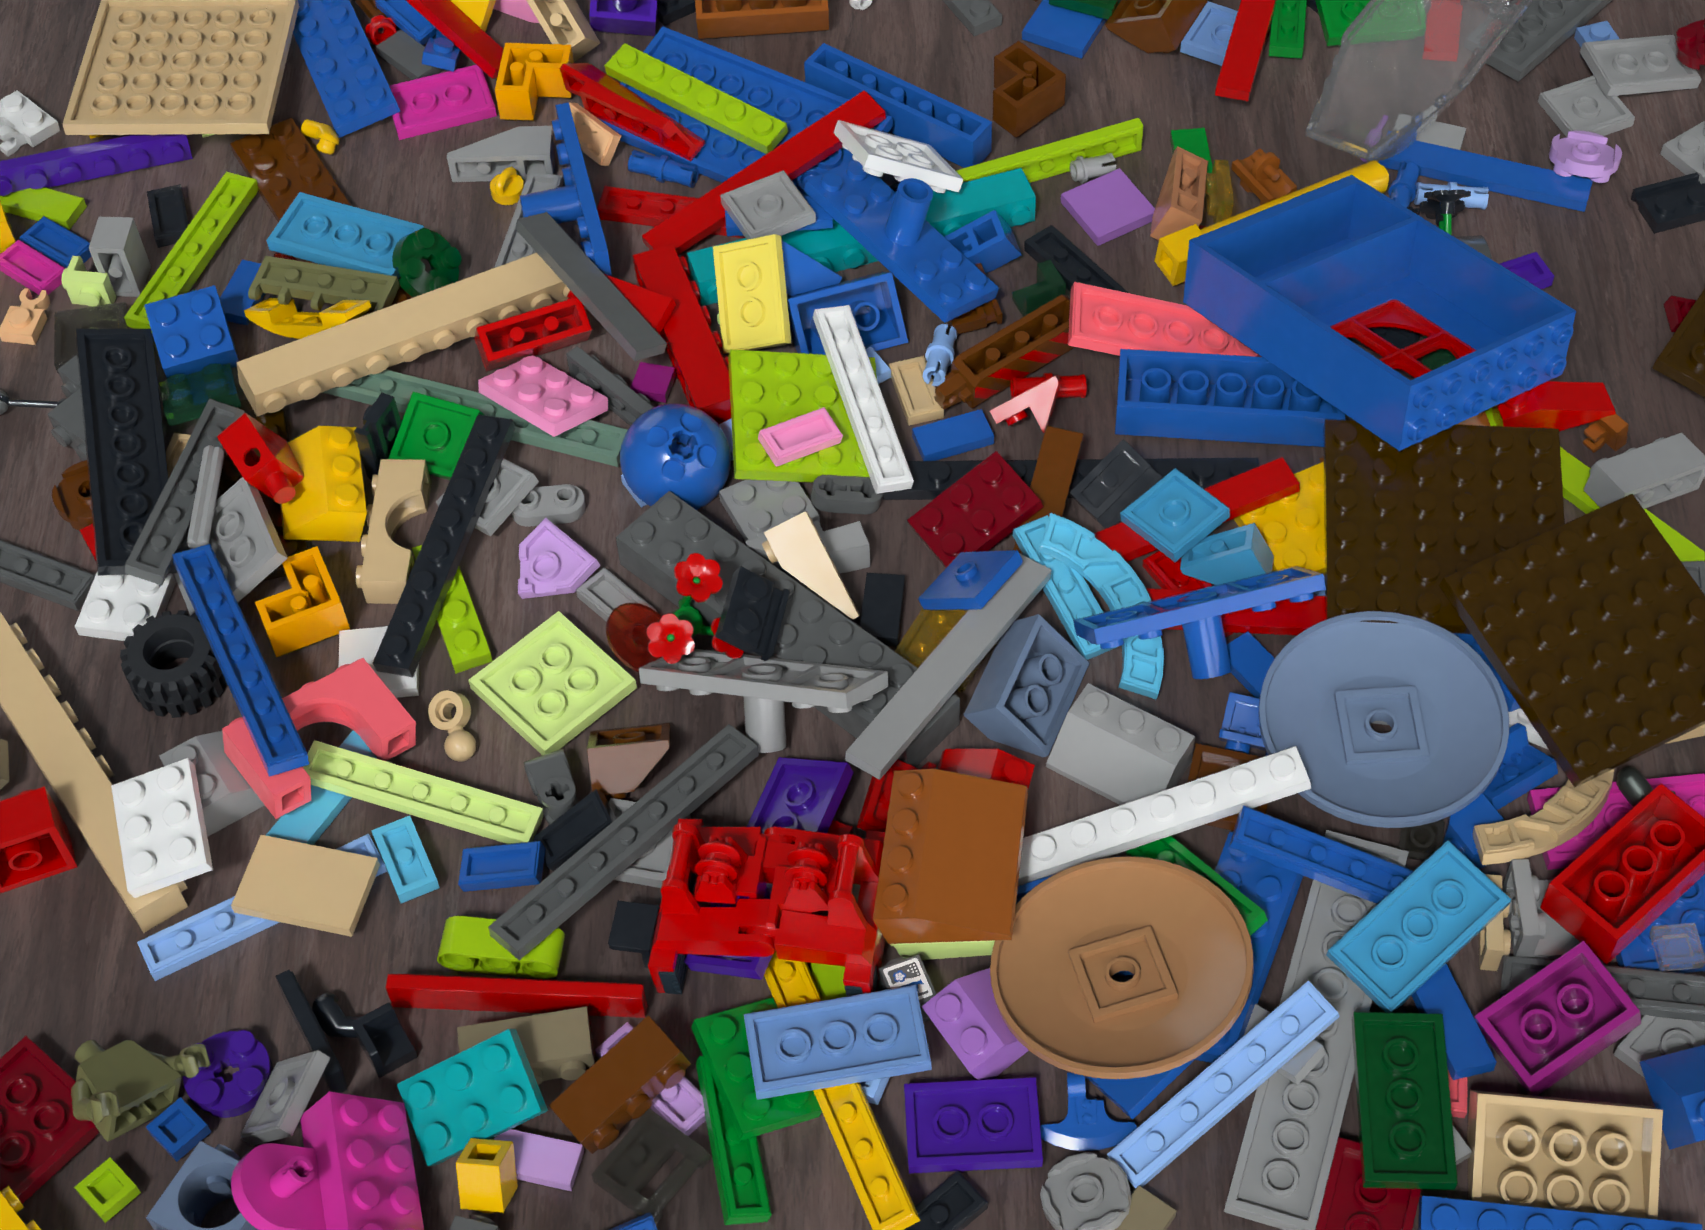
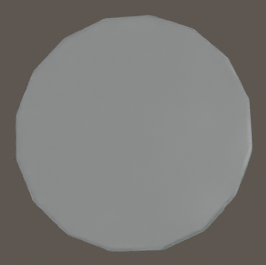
[1040,1152,1132,1230]

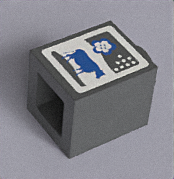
[879,954,936,1022]

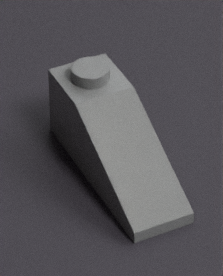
[447,125,556,182]

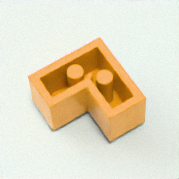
[495,43,574,120]
[255,546,350,657]

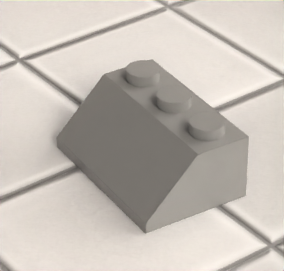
[1046,683,1195,805]

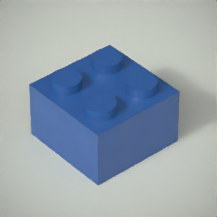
[144,285,239,385]

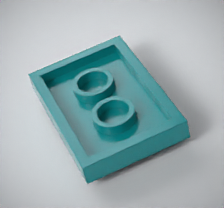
[397,1029,548,1166]

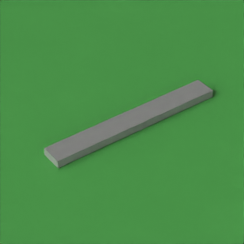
[845,553,1052,780]

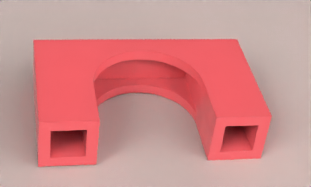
[222,658,416,819]

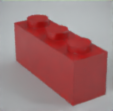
[474,297,592,372]

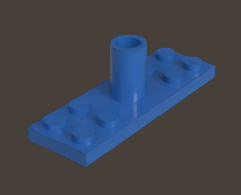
[519,102,612,276]
[804,160,999,323]
[1073,566,1326,679]

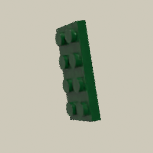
[1351,1012,1458,1190]

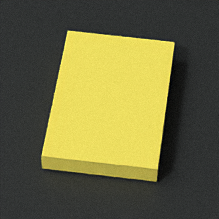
[713,234,792,354]

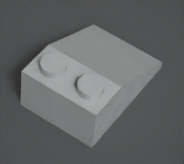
[159,731,265,837]

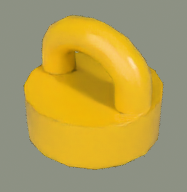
[490,167,524,205]

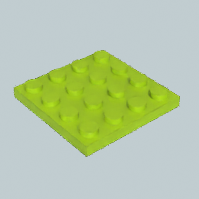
[728,349,877,483]

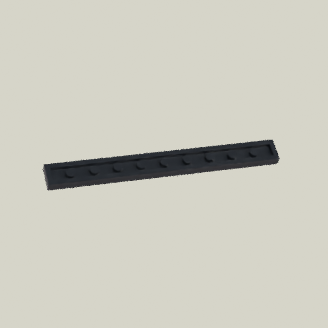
[883,458,1259,500]

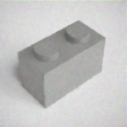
[89,216,151,297]

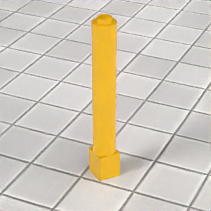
[1154,160,1389,286]

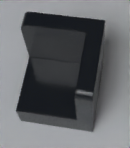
[608,900,660,968]
[351,1002,418,1078]

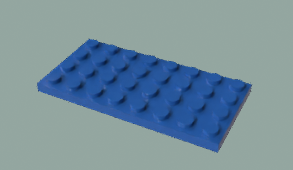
[598,26,893,196]

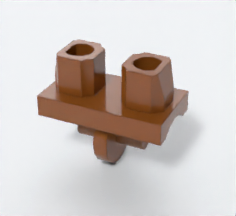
[1231,148,1297,205]

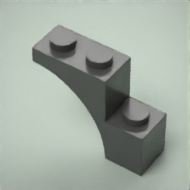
[48,355,87,461]

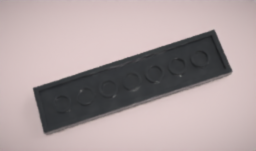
[76,329,177,576]

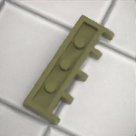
[248,256,400,312]

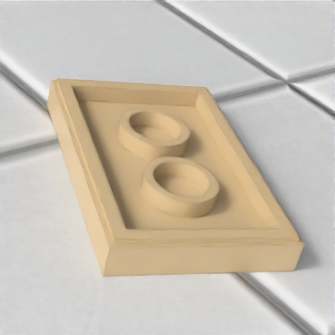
[231,835,380,937]

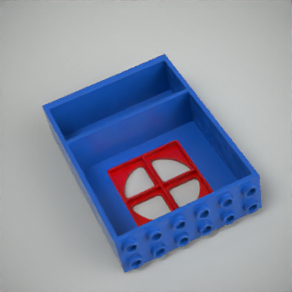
[1183,175,1576,451]

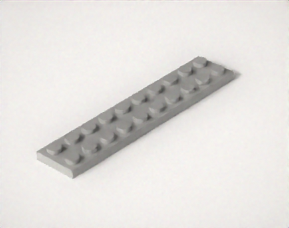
[1224,830,1409,1230]

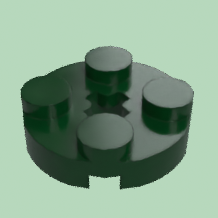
[392,228,462,298]

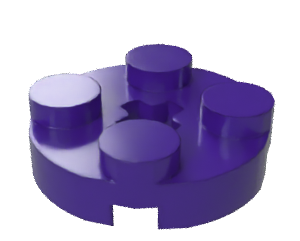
[183,1030,273,1118]

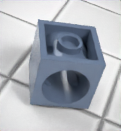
[146,1141,258,1230]

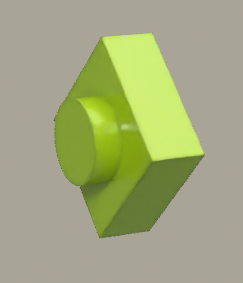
[74,1157,141,1223]

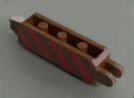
[934,294,1075,410]

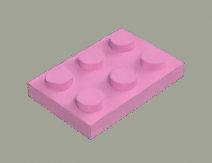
[478,355,608,437]

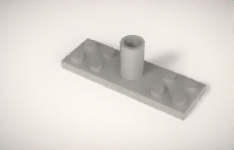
[639,649,888,753]

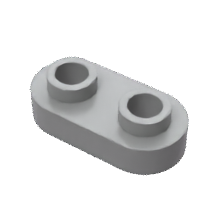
[511,484,586,527]

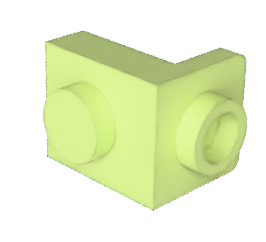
[62,255,116,307]

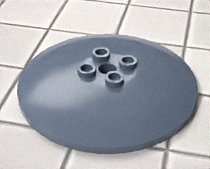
[1258,611,1509,828]

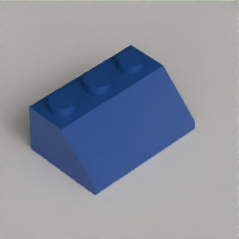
[787,271,908,355]
[1639,1045,1705,1150]

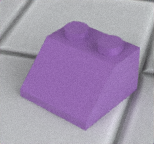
[921,968,1029,1080]

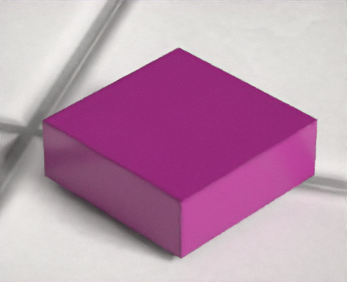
[630,362,676,403]

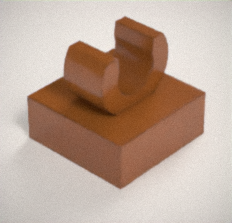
[1583,414,1629,453]

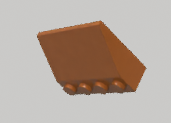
[873,769,1028,944]

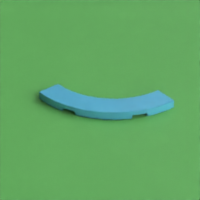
[1038,513,1164,699]

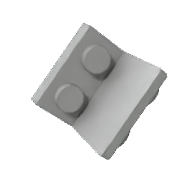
[1503,859,1598,959]

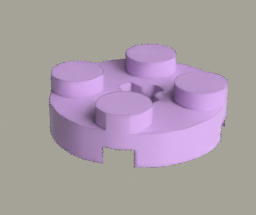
[1549,131,1622,183]

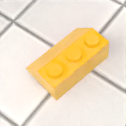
[280,426,367,542]

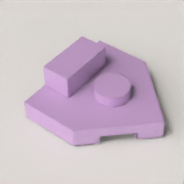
[518,518,600,599]

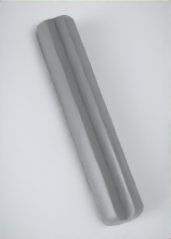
[187,445,224,549]

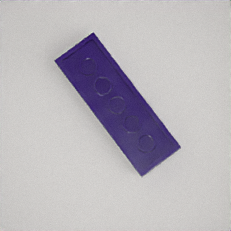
[684,757,854,980]

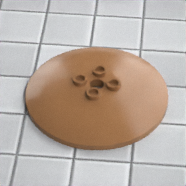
[990,857,1254,1079]

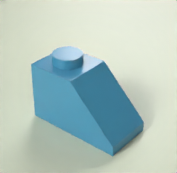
[1180,523,1274,585]

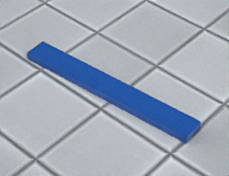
[172,544,309,777]

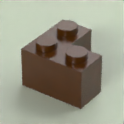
[993,41,1066,138]

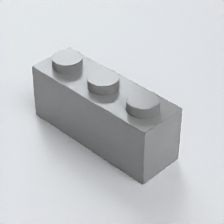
[1583,432,1705,509]

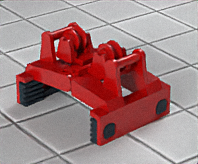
[648,819,885,997]

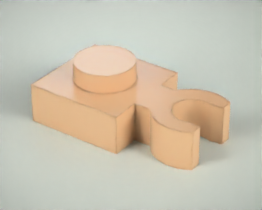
[0,288,50,345]

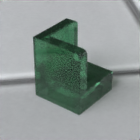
[1012,260,1066,317]

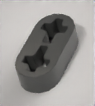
[810,475,883,515]

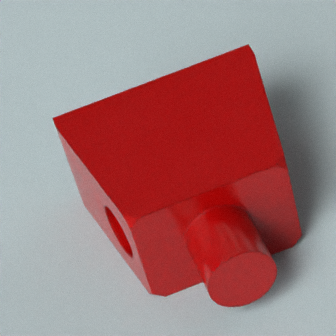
[217,413,304,504]

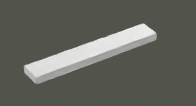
[813,305,914,494]

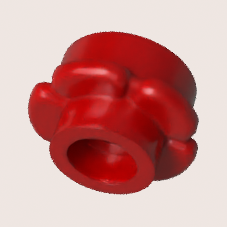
[365,15,397,45]

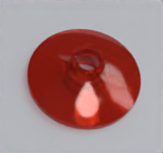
[606,603,662,672]

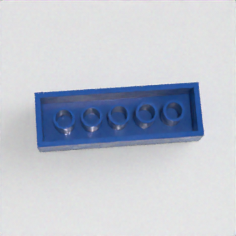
[1115,349,1345,447]

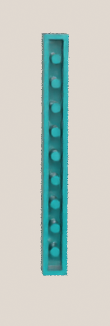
[687,168,1036,306]

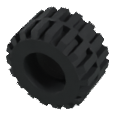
[120,610,227,718]

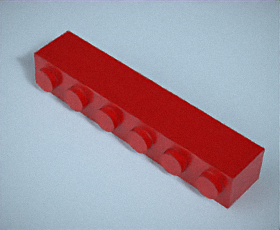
[632,244,731,424]

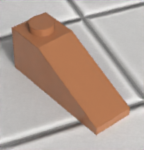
[1150,146,1208,242]

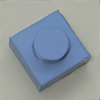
[1574,21,1619,47]

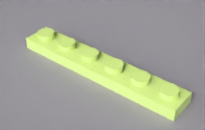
[303,740,544,844]

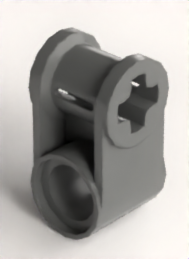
[523,749,578,825]

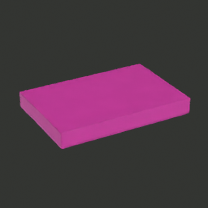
[389,65,497,140]

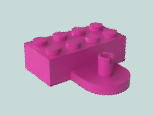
[231,1091,424,1230]

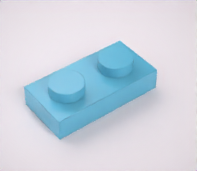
[371,815,440,904]

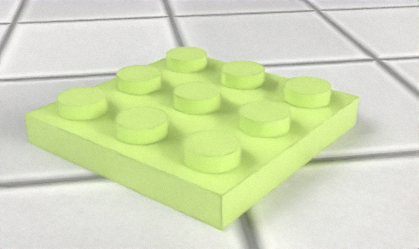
[468,611,637,755]

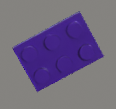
[904,1077,1043,1174]

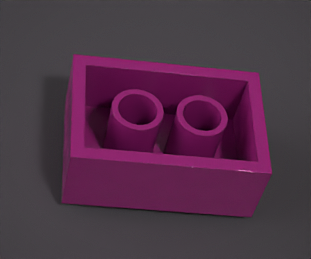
[1474,941,1641,1096]

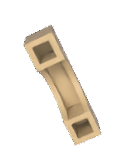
[356,459,431,604]

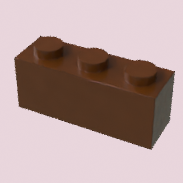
[548,1015,691,1154]

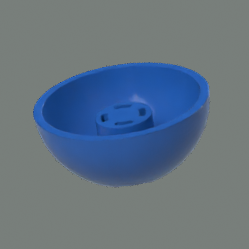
[620,403,731,510]

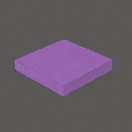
[1061,168,1155,246]

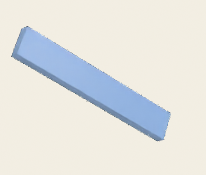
[137,834,387,981]
[1107,981,1340,1189]

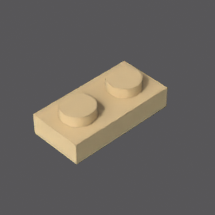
[1479,874,1511,971]

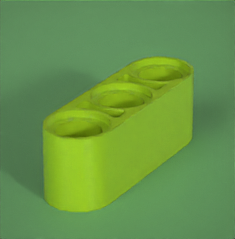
[437,916,565,979]

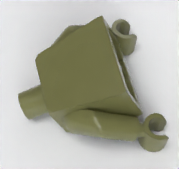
[71,1040,210,1142]

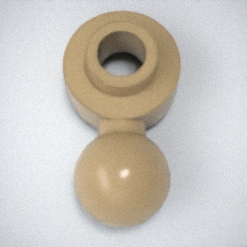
[428,690,476,762]

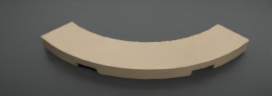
[1473,769,1614,865]

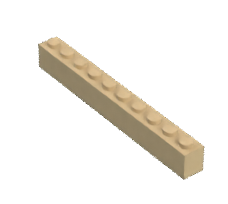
[237,253,570,416]
[0,612,188,933]

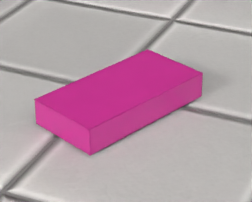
[0,240,65,295]

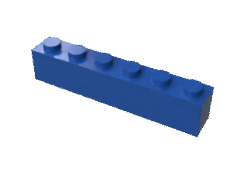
[804,43,992,168]

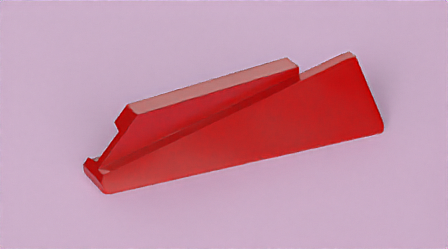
[560,63,705,161]

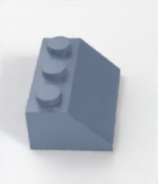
[964,614,1089,757]

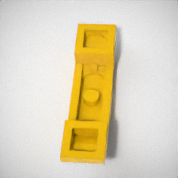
[244,298,371,339]

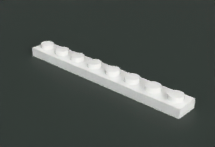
[1018,746,1311,886]

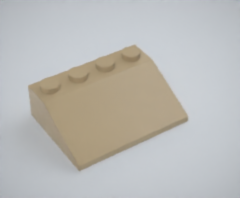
[1467,1090,1663,1220]

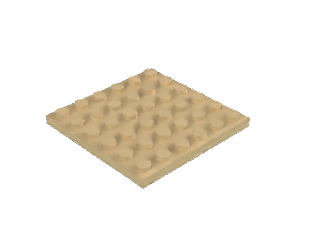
[62,0,299,136]

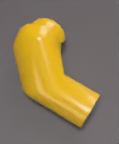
[301,119,340,155]

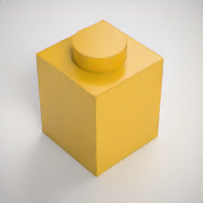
[456,1138,518,1213]

